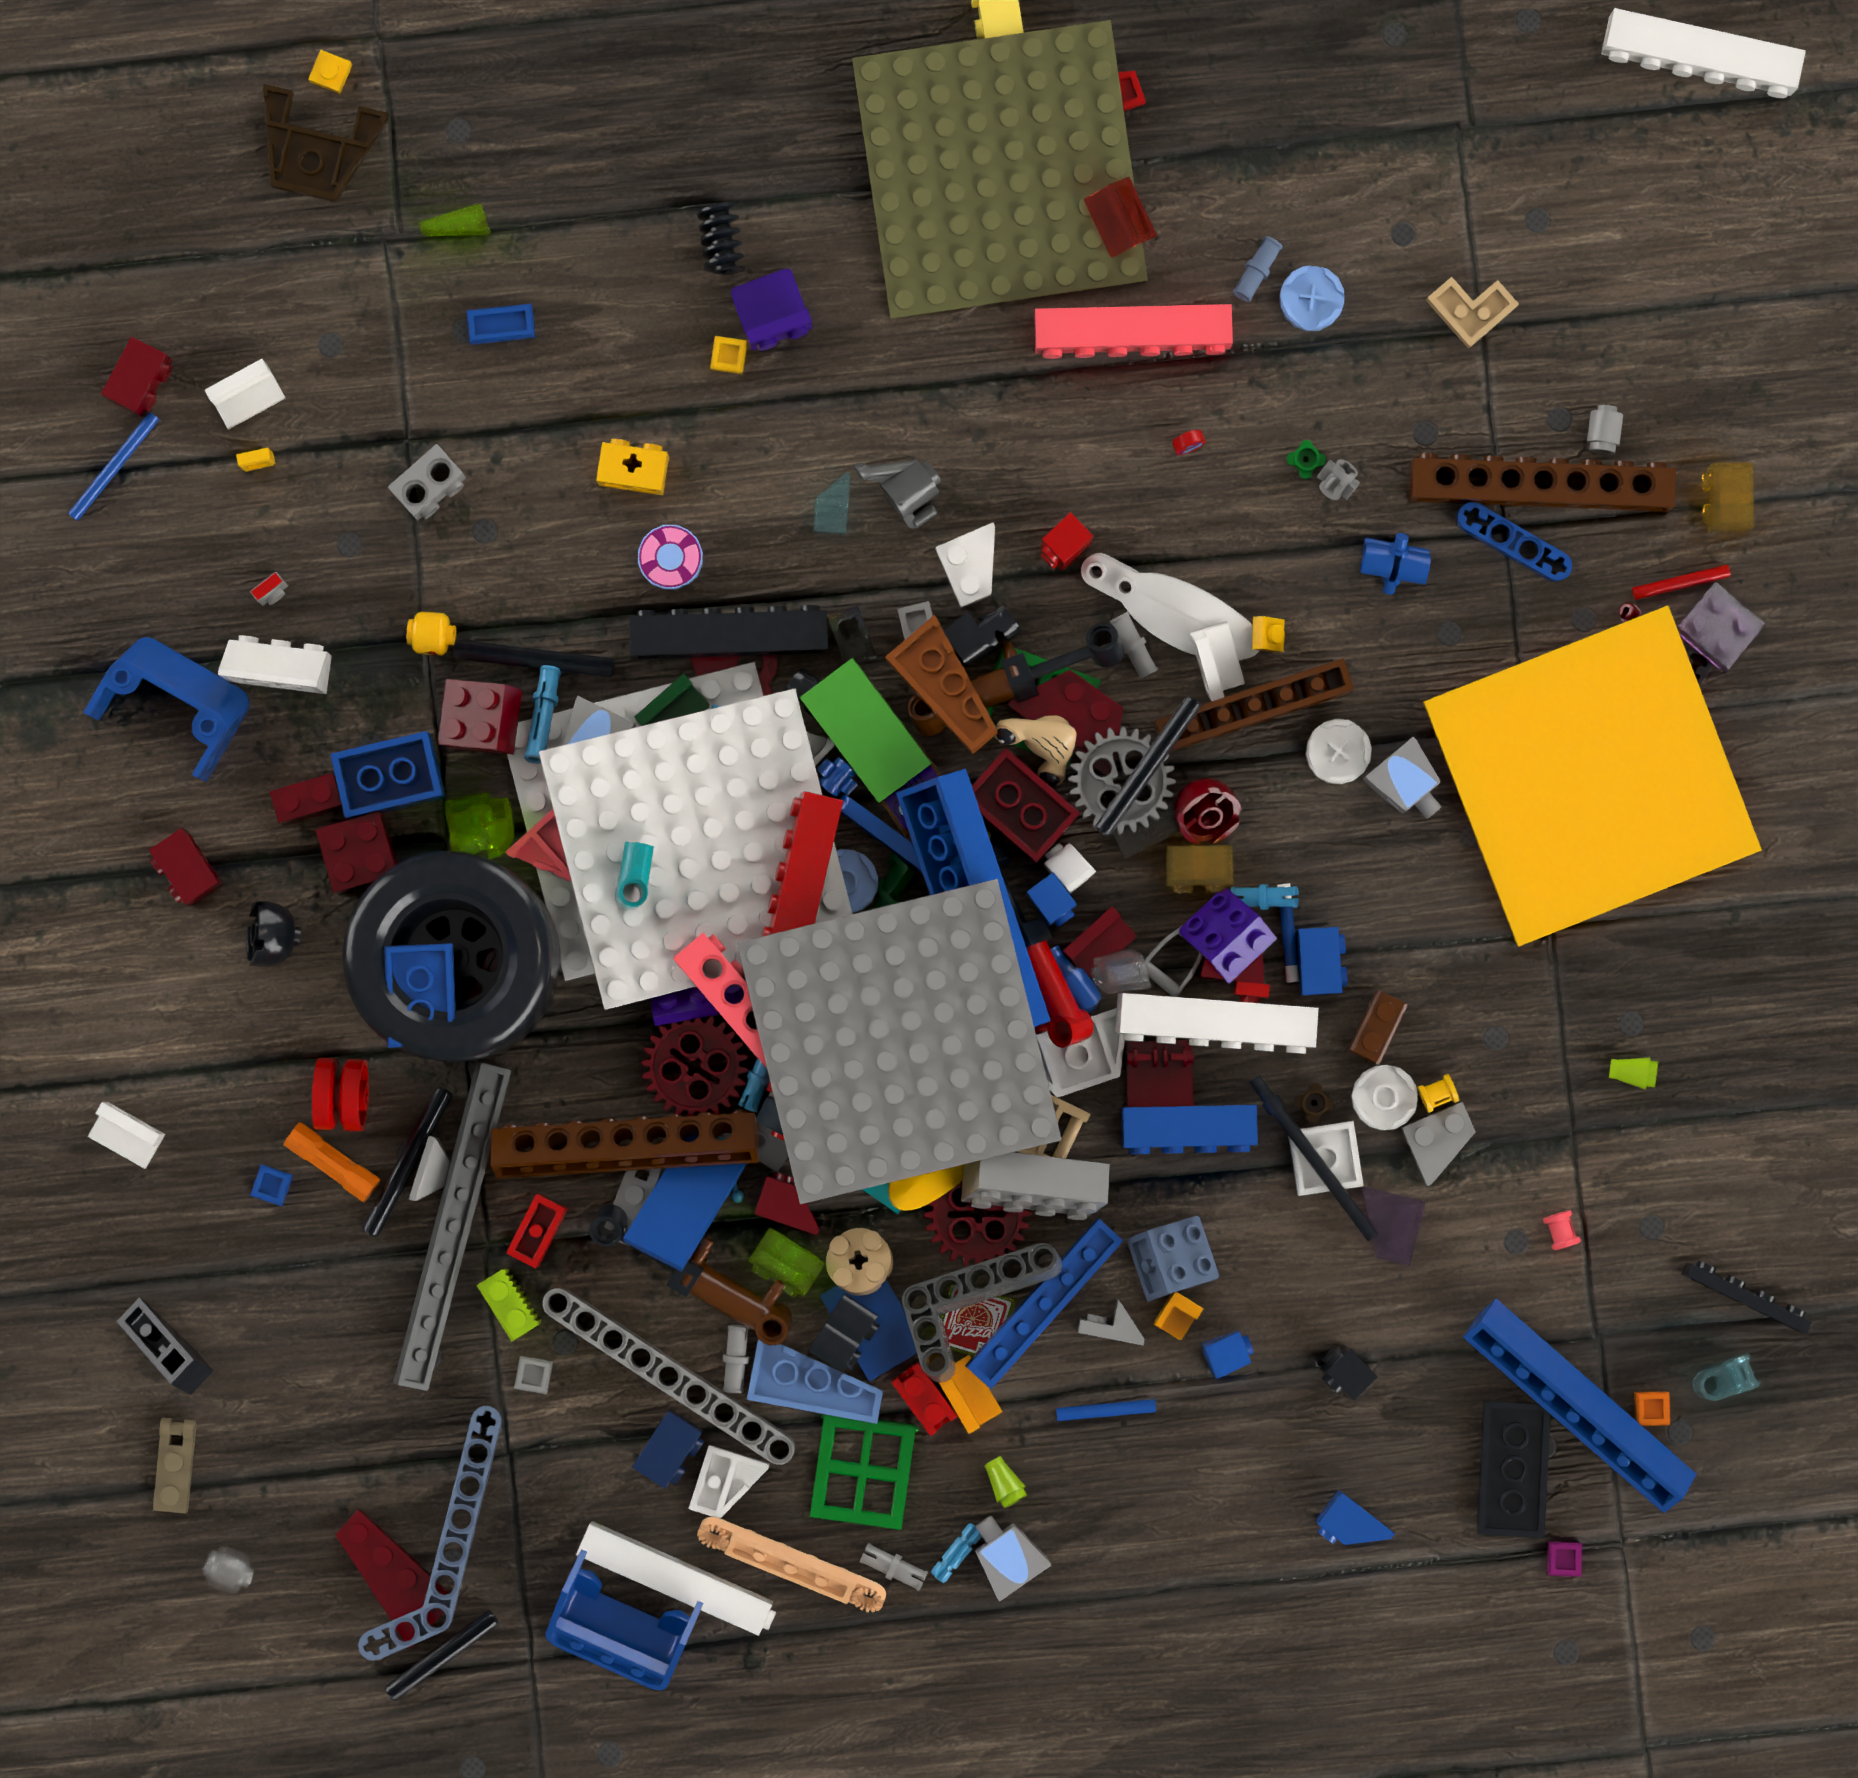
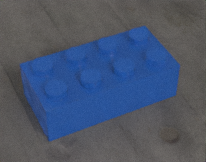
[1120,1105,1258,1154]

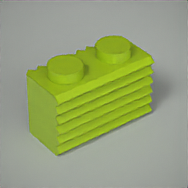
[476,1268,541,1342]

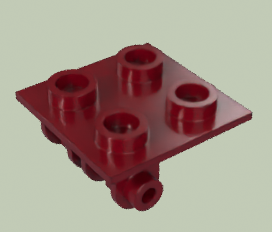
[1126,1040,1194,1107]

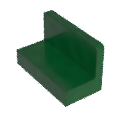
[634,673,709,726]

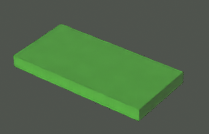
[799,658,932,803]

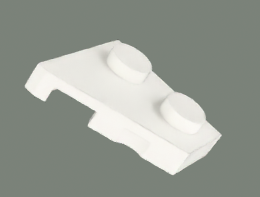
[689,1444,770,1519]

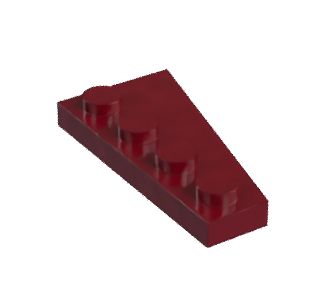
[335,1509,450,1649]

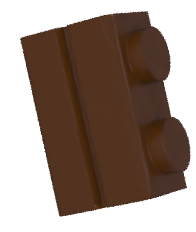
[1346,990,1408,1065]

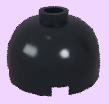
[246,900,301,967]

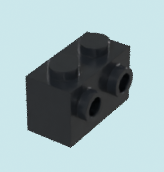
[1320,1345,1378,1401]

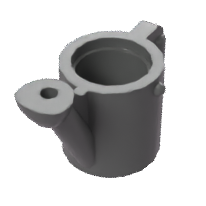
[852,458,942,529]

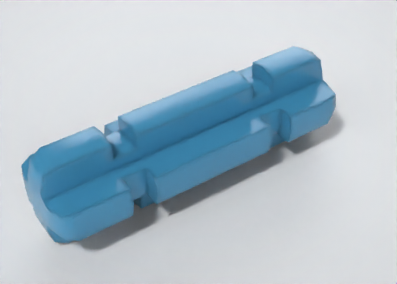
[931,1523,982,1583]

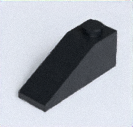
[116,1297,214,1395]

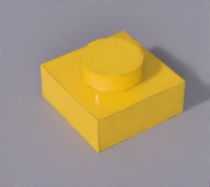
[308,50,352,94]
[1252,616,1285,653]

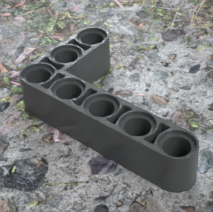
[902,1243,1062,1383]

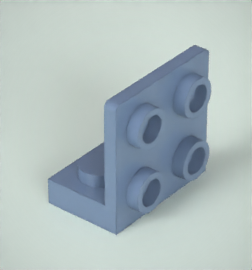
[1126,1216,1219,1302]

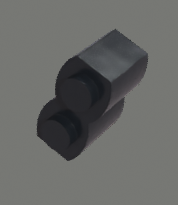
[808,1293,880,1373]

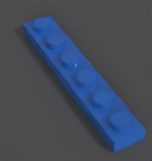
[965,1218,1123,1389]

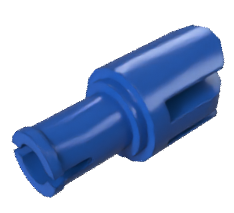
[1051,945,1101,1014]

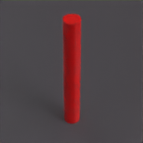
[1632,564,1731,600]

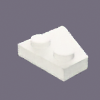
[935,523,995,608]

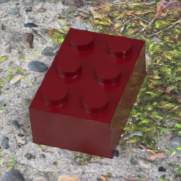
[972,748,1080,865]

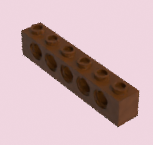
[1153,658,1354,753]

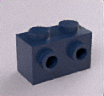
[632,1409,704,1489]

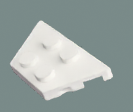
[1036,1008,1125,1098]

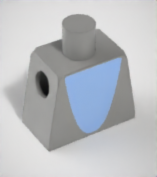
[563,696,636,745]
[1362,737,1442,819]
[975,1515,1051,1602]

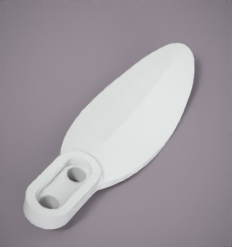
[1081,553,1259,660]

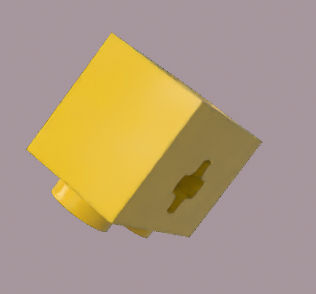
[596,439,669,495]

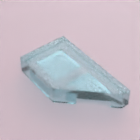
[814,473,851,534]

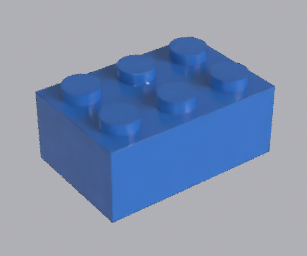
[330,731,446,820]

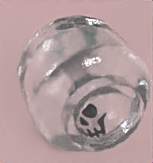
[202,1546,254,1594]

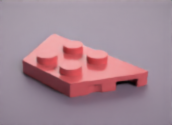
[505,809,571,882]

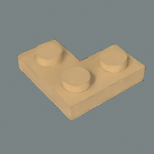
[1426,277,1519,349]

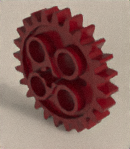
[641,1015,748,1116]
[923,1181,1031,1267]

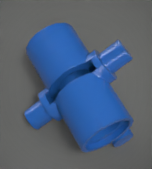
[1360,533,1431,595]

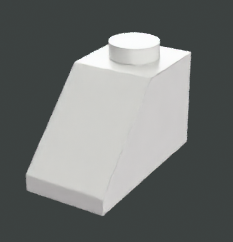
[1043,843,1096,894]

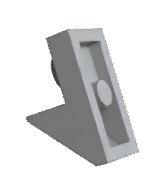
[1077,1299,1145,1345]

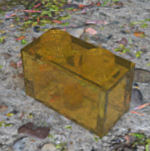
[1702,462,1754,532]
[1165,845,1234,894]

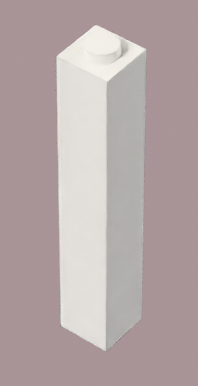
[576,1521,776,1636]

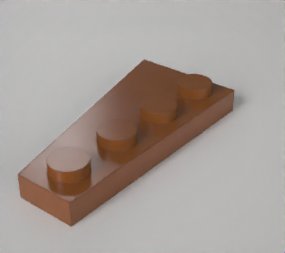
[885,615,998,754]

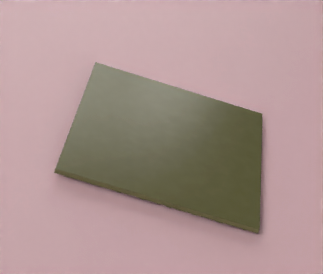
[852,20,1148,319]

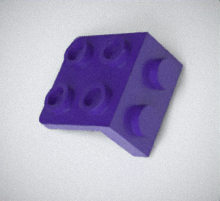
[731,269,813,351]
[1179,888,1277,983]

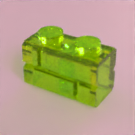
[749,1227,826,1298]

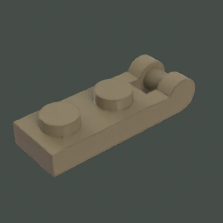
[153,1417,196,1514]

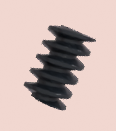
[697,202,745,275]

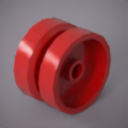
[312,1058,369,1131]

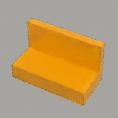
[939,1355,1003,1434]

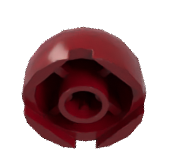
[1174,778,1242,845]

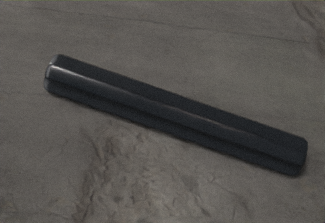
[385,1610,499,1701]

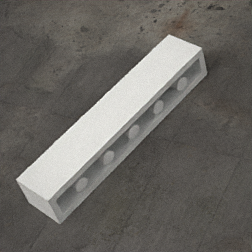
[1601,8,1806,98]
[1115,993,1319,1054]

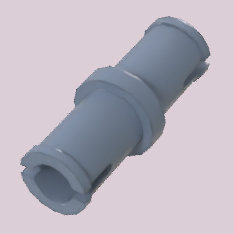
[1232,236,1283,302]

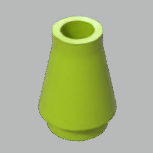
[1609,1057,1658,1090]
[984,1456,1027,1508]

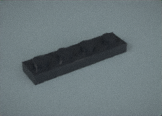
[1681,1260,1813,1334]

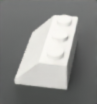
[218,635,332,694]

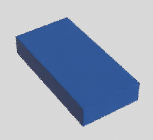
[466,304,536,345]

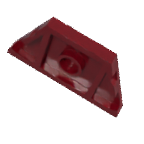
[1007,670,1123,777]

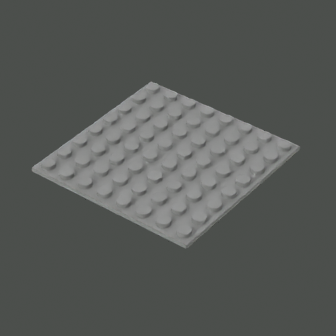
[737,879,1062,1204]

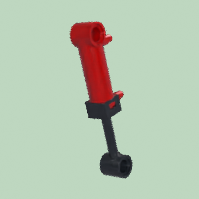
[990,838,1094,1048]

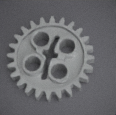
[1068,727,1176,835]

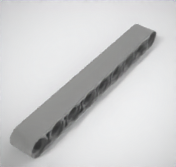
[543,1287,795,1465]

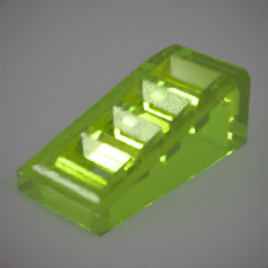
[419,203,492,236]

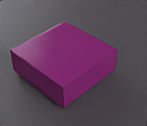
[1547,1541,1582,1577]

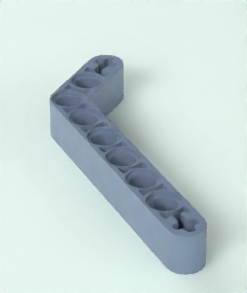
[358,1406,502,1661]

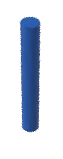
[1056,1399,1156,1421]

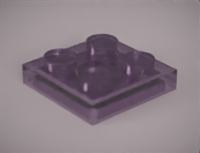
[1677,582,1765,673]

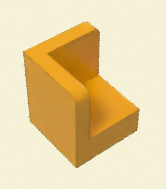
[1153,1292,1204,1340]

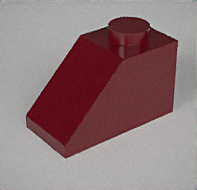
[754,1172,820,1235]

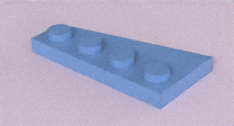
[747,1339,883,1424]

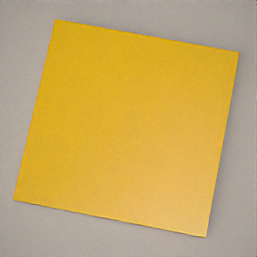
[1423,605,1762,947]

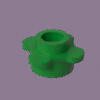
[1286,440,1326,479]

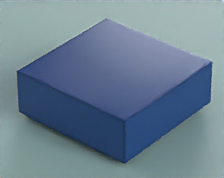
[250,1164,294,1206]

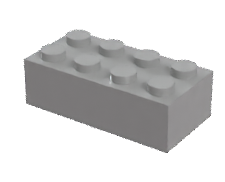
[961,1152,1110,1220]

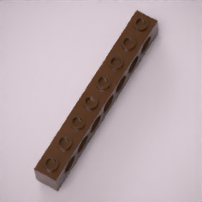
[1409,453,1676,512]
[491,1110,759,1179]

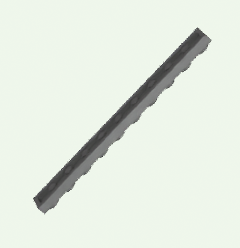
[393,1061,511,1391]

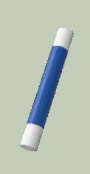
[1277,883,1300,983]

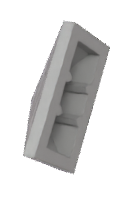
[409,1136,451,1201]

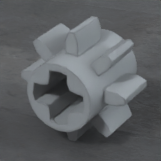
[1317,459,1360,500]

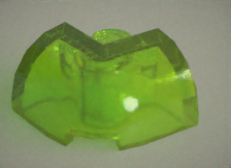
[444,792,514,860]

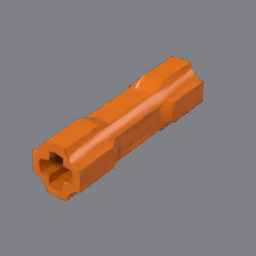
[283,1122,381,1202]

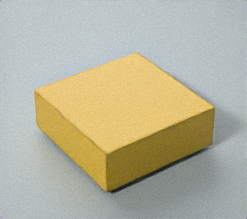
[710,336,748,374]
[236,447,276,472]

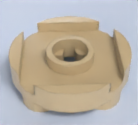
[826,1228,893,1296]

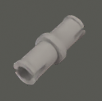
[1109,612,1158,679]
[723,1324,749,1393]
[860,1543,928,1591]

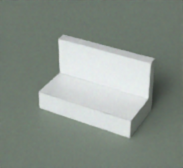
[205,359,286,430]
[1190,622,1245,701]
[87,1102,165,1169]

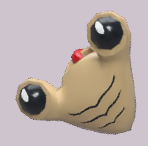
[995,716,1077,786]

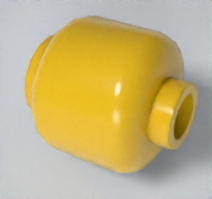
[406,611,456,656]

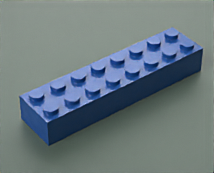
[896,769,1051,1027]

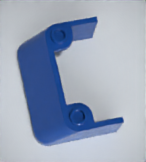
[83,637,250,782]
[545,1549,704,1690]

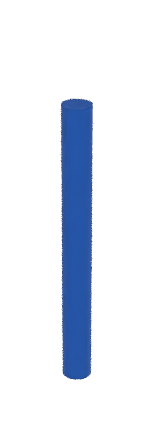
[68,411,160,521]

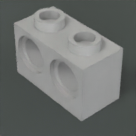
[388,444,466,521]

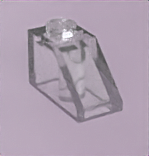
[1091,948,1151,994]

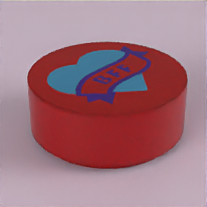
[1172,429,1206,455]

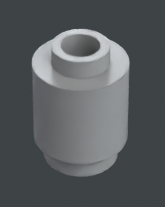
[1587,405,1623,455]

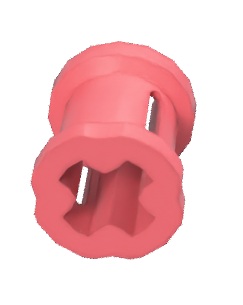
[1543,1210,1581,1250]

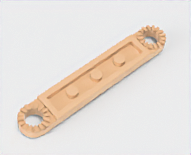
[697,1517,886,1612]

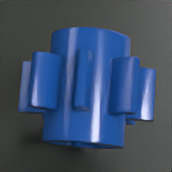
[817,757,858,797]

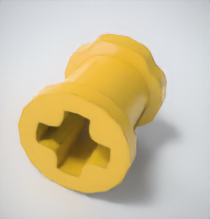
[1417,1074,1459,1113]

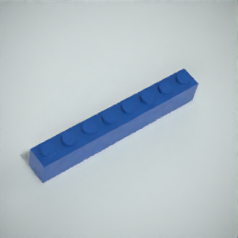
[1463,1299,1697,1513]

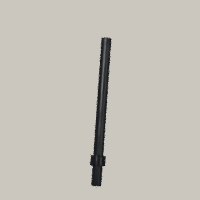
[1249,1075,1378,1241]

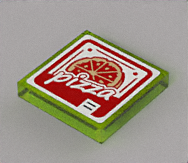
[941,1285,1015,1356]

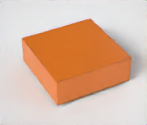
[1634,1391,1670,1426]

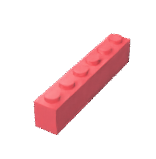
[1034,304,1233,359]

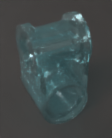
[1692,1353,1761,1401]

